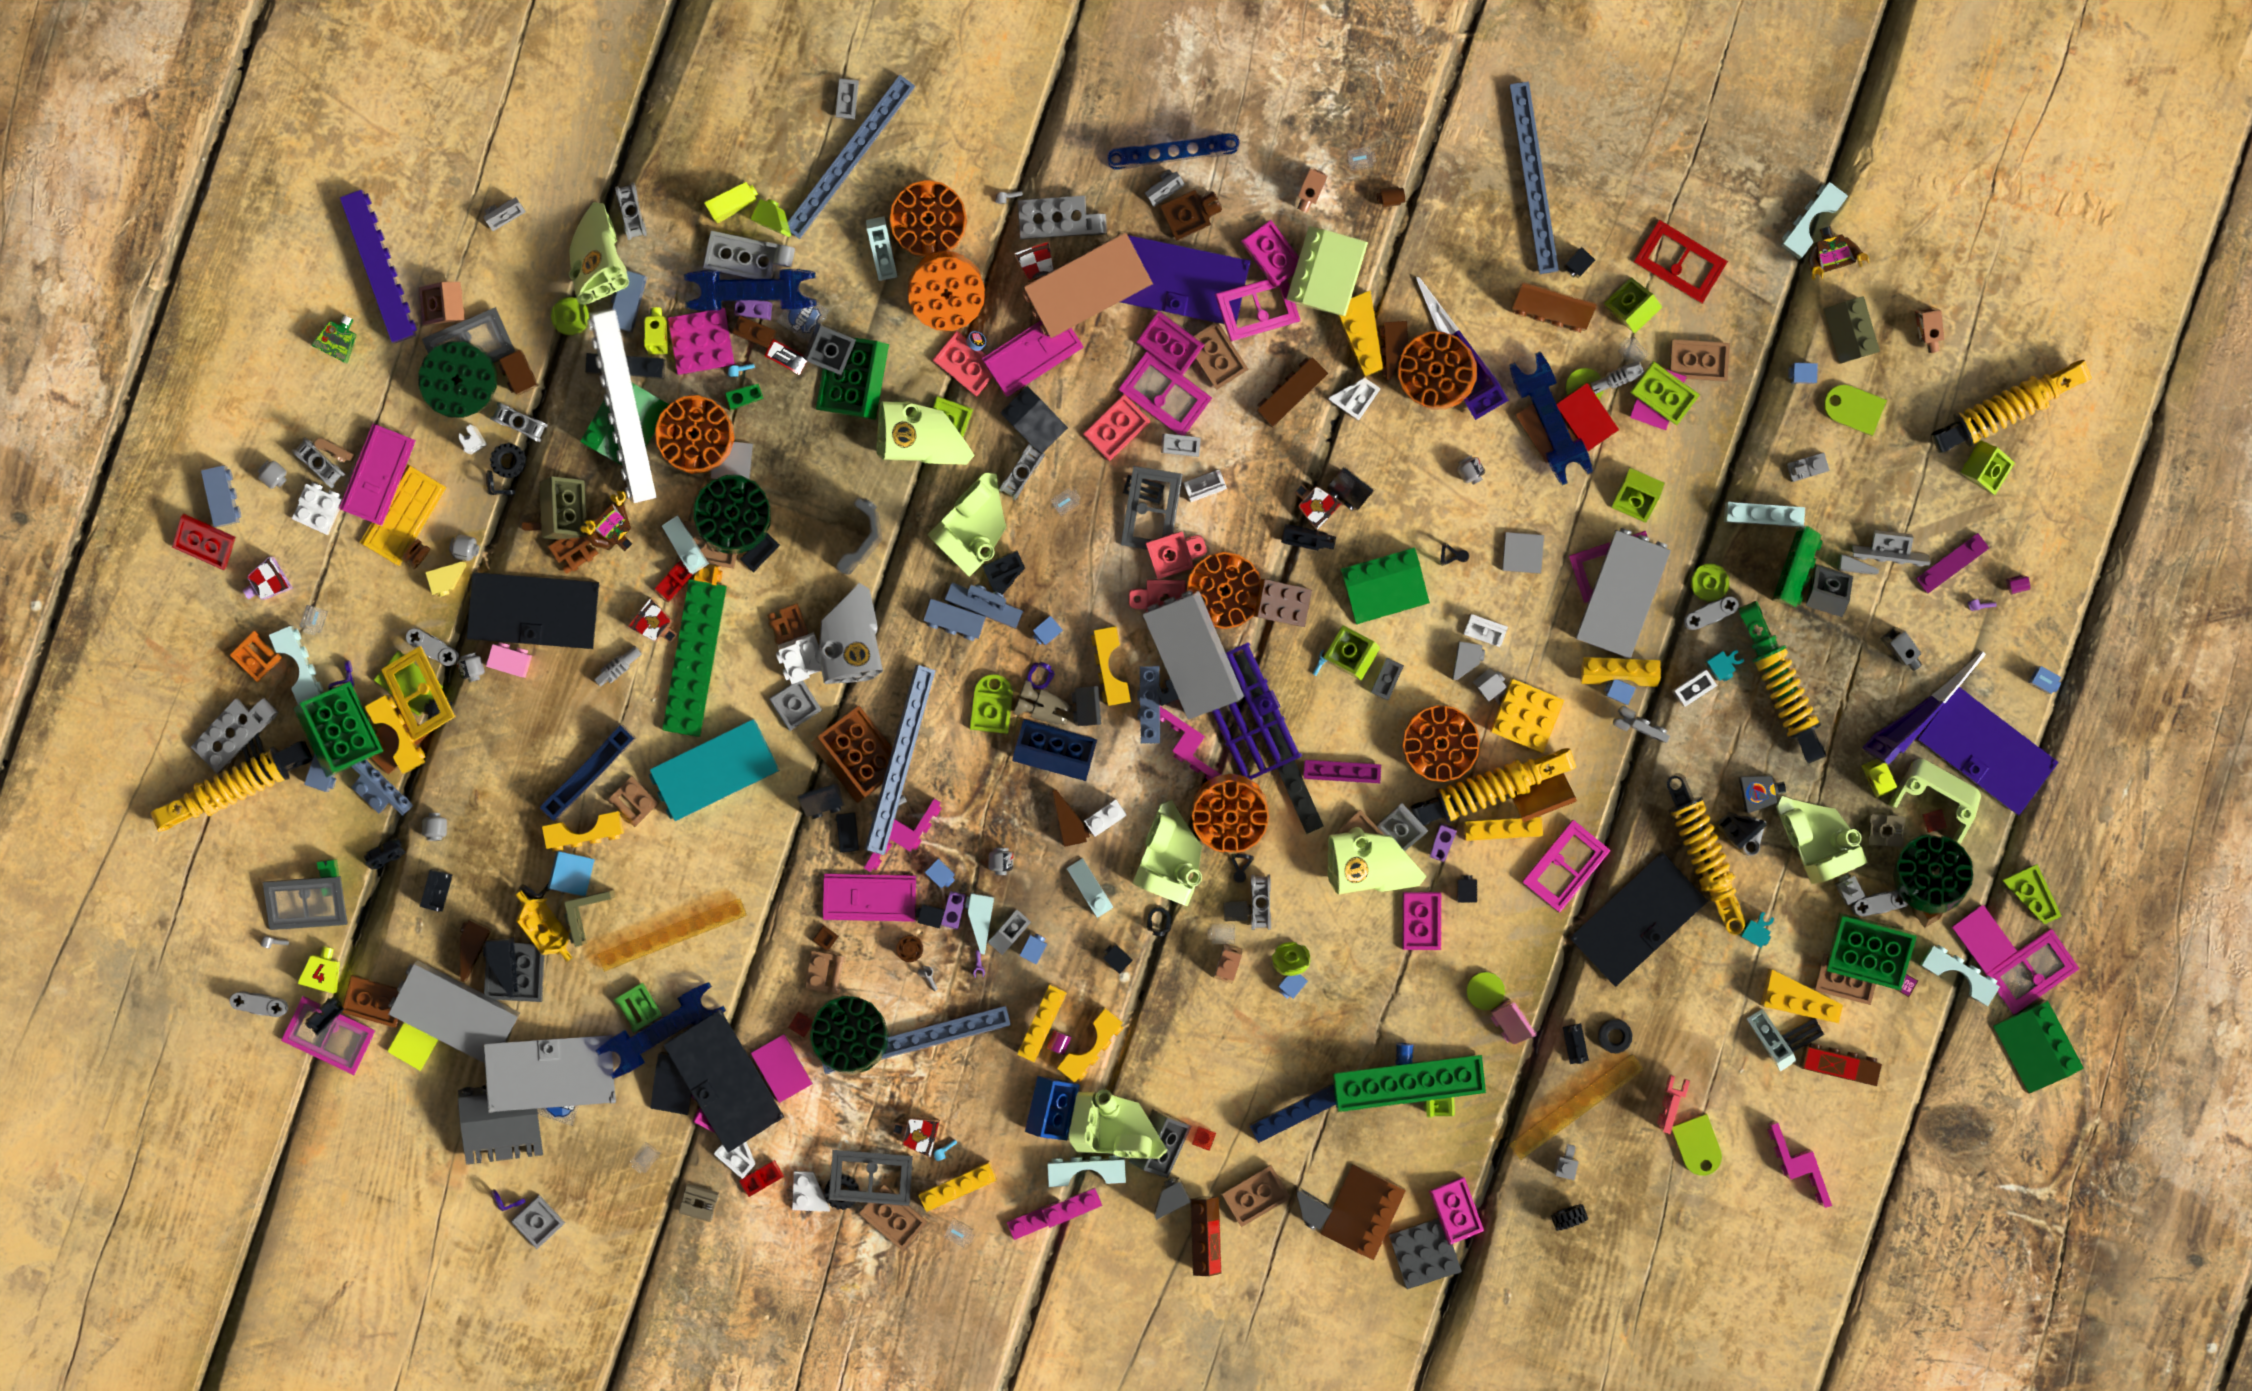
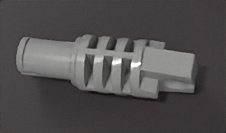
[1591,361,1644,394]
[594,646,642,686]

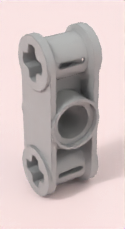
[615,182,647,240]
[490,402,548,442]
[292,437,345,488]
[999,444,1045,501]
[1684,597,1739,630]
[406,629,459,666]
[1251,874,1271,930]
[1851,890,1908,916]
[230,992,288,1017]

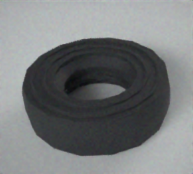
[1598,1019,1633,1054]

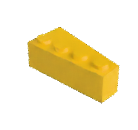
[1337,290,1383,378]
[1761,968,1843,1023]

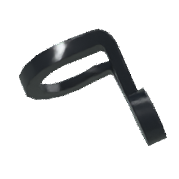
[486,470,515,496]
[1441,542,1469,566]
[1230,854,1254,883]
[519,882,550,899]
[1147,907,1171,936]

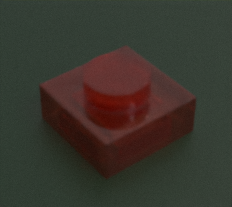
[1922,809,1947,833]
[788,1011,814,1038]
[1192,1126,1216,1151]

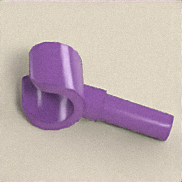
[1968,599,1996,611]
[973,950,985,978]

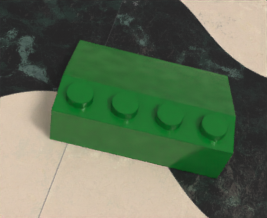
[816,337,889,420]
[580,382,670,466]
[1772,526,1823,608]
[1340,548,1430,625]
[293,682,383,778]
[1826,913,1917,991]
[1993,999,2084,1094]

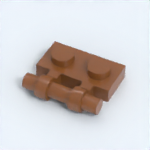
[548,536,599,574]
[767,603,809,645]

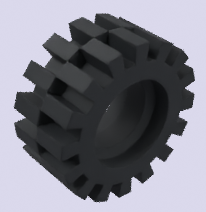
[490,443,526,478]
[824,1174,860,1210]
[1551,1204,1588,1231]

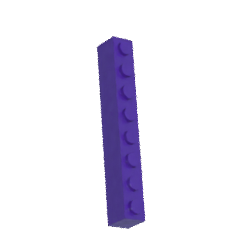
[340,190,417,344]

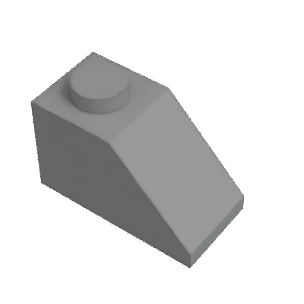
[1452,642,1485,680]
[988,910,1031,955]

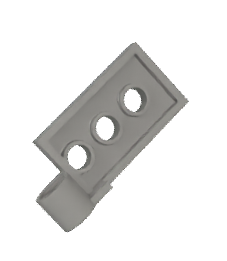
[1018,196,1107,240]
[703,231,795,283]
[191,698,279,774]

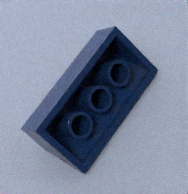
[1012,719,1098,781]

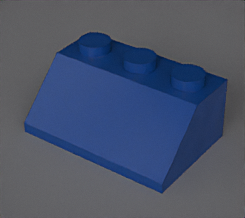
[1025,1076,1080,1141]

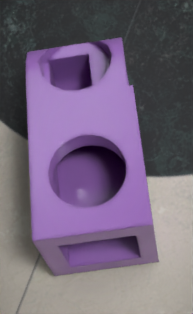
[734,300,772,320]
[1429,823,1457,862]
[941,891,965,930]

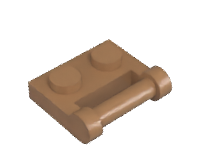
[314,438,355,462]
[607,776,659,827]
[805,950,846,995]

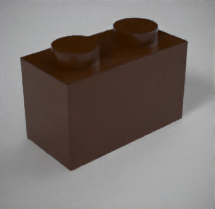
[732,316,777,349]
[499,350,539,396]

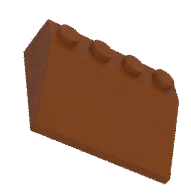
[1511,283,1597,333]
[811,706,892,804]
[1321,1164,1406,1260]

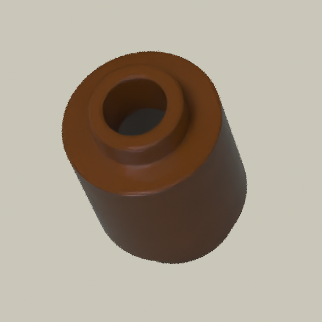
[1377,186,1405,208]

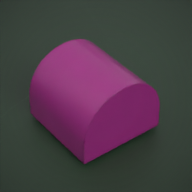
[2006,575,2031,595]
[1047,1030,1072,1055]

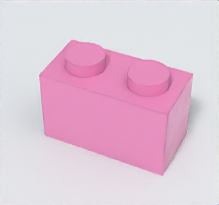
[486,642,532,678]

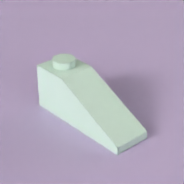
[866,216,897,281]
[662,515,709,574]
[1067,858,1114,918]
[965,893,994,954]
[1747,1009,1796,1071]

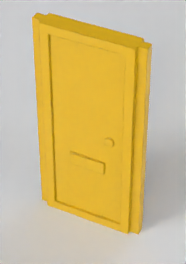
[360,464,447,566]

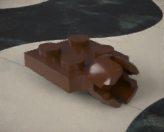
[1161,190,1222,241]

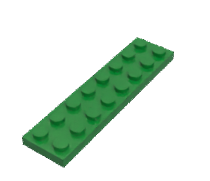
[662,579,727,737]
[1333,1055,1486,1112]

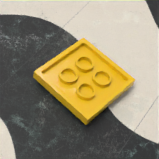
[1490,678,1565,753]

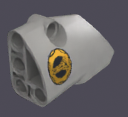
[815,583,883,684]

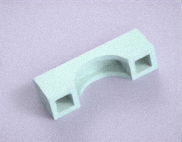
[1781,182,1848,259]
[1724,502,1805,527]
[269,626,324,704]
[1920,945,2000,1006]
[1048,1155,1126,1187]

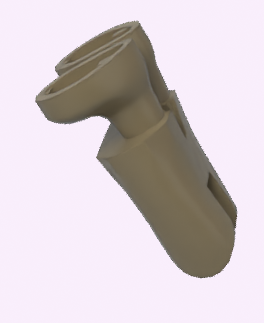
[1013,680,1072,724]

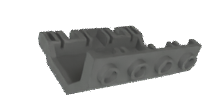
[837,498,883,575]
[458,1085,543,1165]

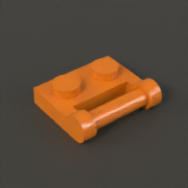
[230,631,282,682]

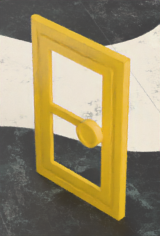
[381,646,455,741]

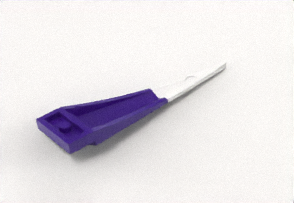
[1417,277,1509,420]
[1862,651,1985,765]

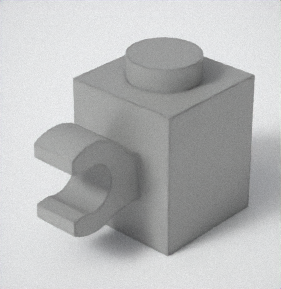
[1473,668,1507,705]
[1835,874,1865,905]
[1553,1144,1579,1180]

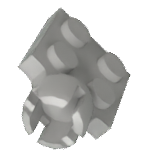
[1613,706,1670,743]

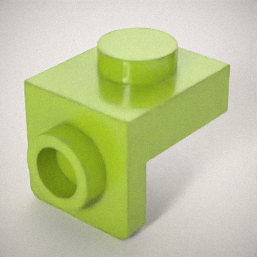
[1424,1097,1455,1118]

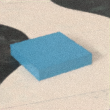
[548,851,595,897]

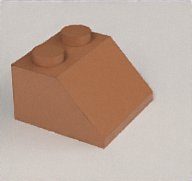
[419,282,464,325]

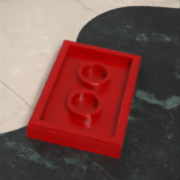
[1555,382,1619,452]
[172,513,236,570]

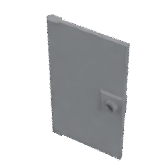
[484,1035,616,1113]

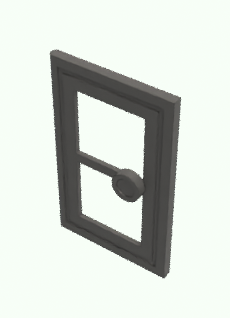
[1121,466,1183,553]
[829,1150,913,1206]

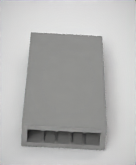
[1575,528,1671,659]
[1143,590,1244,720]
[388,960,520,1063]

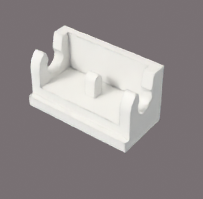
[459,425,487,455]
[1184,470,1227,502]
[1464,614,1508,647]

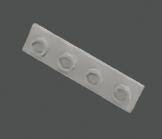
[1852,530,1930,566]

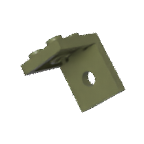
[564,890,615,947]

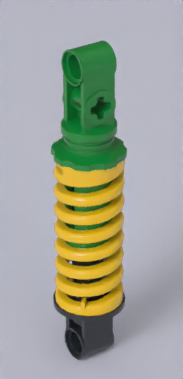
[1738,601,1826,764]

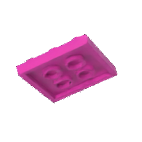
[668,308,735,375]

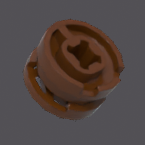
[402,539,431,569]
[897,935,924,962]

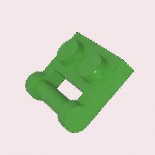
[614,982,663,1033]

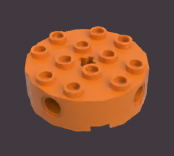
[890,180,967,258]
[908,251,985,331]
[1398,332,1477,410]
[655,395,735,474]
[1186,552,1261,629]
[1402,705,1480,782]
[1192,773,1269,853]

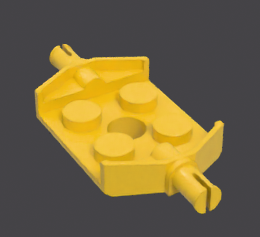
[515,890,573,963]

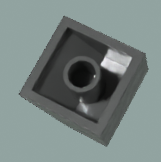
[802,322,856,375]
[1806,565,1853,617]
[1072,686,1101,726]
[1154,1177,1190,1220]
[1296,1186,1332,1230]

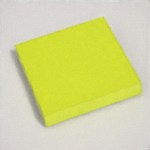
[387,1022,439,1071]

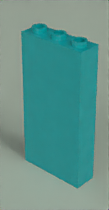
[649,719,780,821]

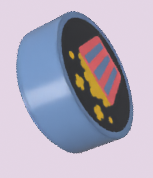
[966,331,986,351]

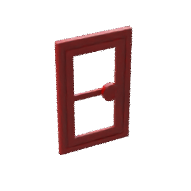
[1634,219,1728,304]

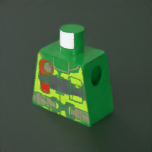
[311,315,357,364]

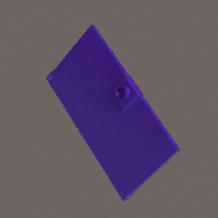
[1120,235,1250,325]
[1918,687,2059,816]

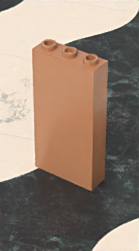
[1022,232,1153,338]

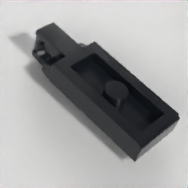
[1281,524,1336,551]

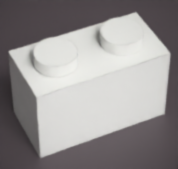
[1672,670,1717,707]
[1084,799,1127,837]

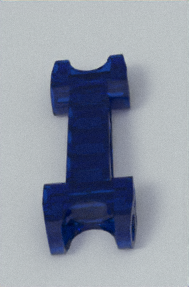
[1108,133,1240,170]
[684,269,817,311]
[1509,351,1593,486]
[596,982,726,1079]

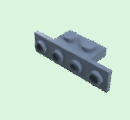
[945,582,1023,629]
[1137,666,1160,744]
[351,760,414,815]

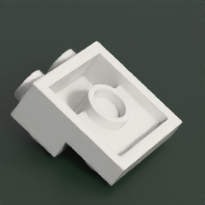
[292,482,342,535]
[776,632,821,684]

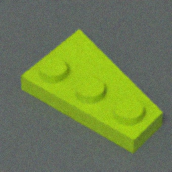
[2002,864,2062,925]

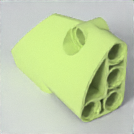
[1069,1089,1167,1159]

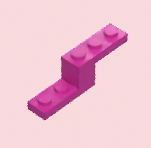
[1160,706,1221,780]
[864,799,942,872]
[1767,1121,1832,1208]
[1007,1188,1103,1240]

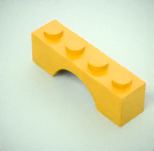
[1091,626,1131,706]
[1581,657,1661,687]
[365,695,425,774]
[542,811,624,852]
[1463,816,1543,841]
[1017,983,1067,1063]
[1057,1007,1124,1082]
[919,1161,997,1212]

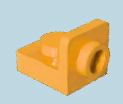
[694,564,723,585]

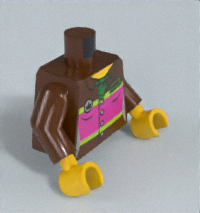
[1808,226,1869,280]
[580,491,633,552]

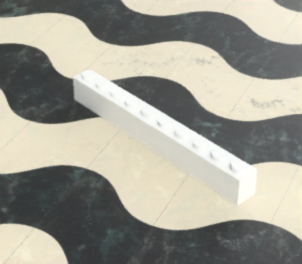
[587,309,656,503]

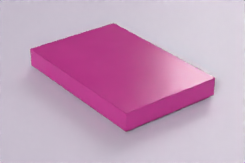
[1241,220,1299,288]
[1136,311,1205,376]
[1630,363,1687,430]
[1402,892,1441,950]
[1952,904,2017,974]
[751,1034,813,1103]
[1429,1177,1484,1245]

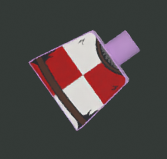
[243,557,293,600]

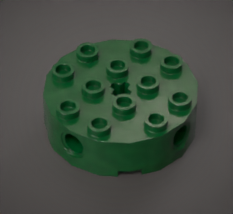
[419,341,497,418]
[694,475,771,554]
[1893,835,1974,914]
[810,996,889,1075]

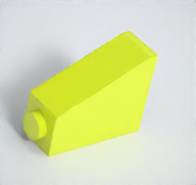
[705,182,758,223]

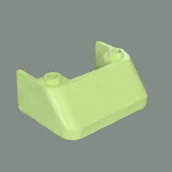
[1888,759,1981,844]

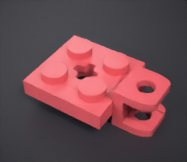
[1146,531,1207,579]
[1129,579,1185,611]
[1657,1075,1690,1134]

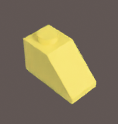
[426,561,466,597]

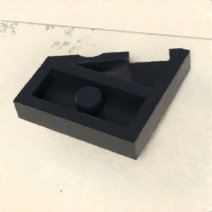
[982,550,1025,595]
[1714,812,1767,850]

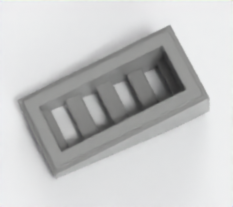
[1837,554,1879,575]

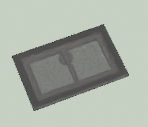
[422,307,516,380]
[263,876,348,930]

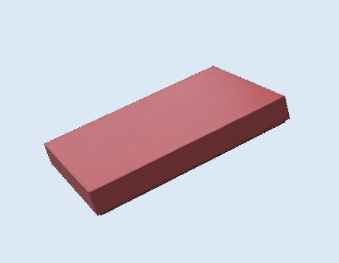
[933,331,993,397]
[1083,394,1151,462]

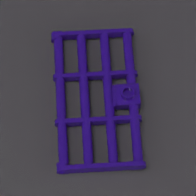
[1211,642,1302,780]

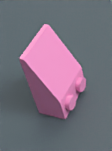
[1490,999,1536,1045]

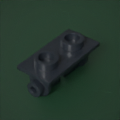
[364,839,406,870]
[305,997,344,1036]
[1562,1023,1589,1065]

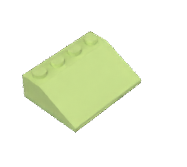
[1286,226,1368,316]

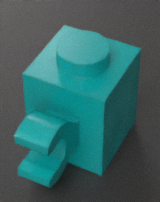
[1705,650,1744,682]
[1739,912,1774,948]

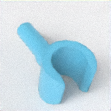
[728,363,755,377]
[1312,650,1327,676]
[933,1139,957,1161]

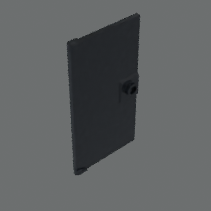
[467,572,600,649]
[1569,852,1708,987]
[663,1009,785,1153]

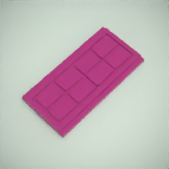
[982,321,1084,397]
[339,424,416,526]
[823,874,916,922]

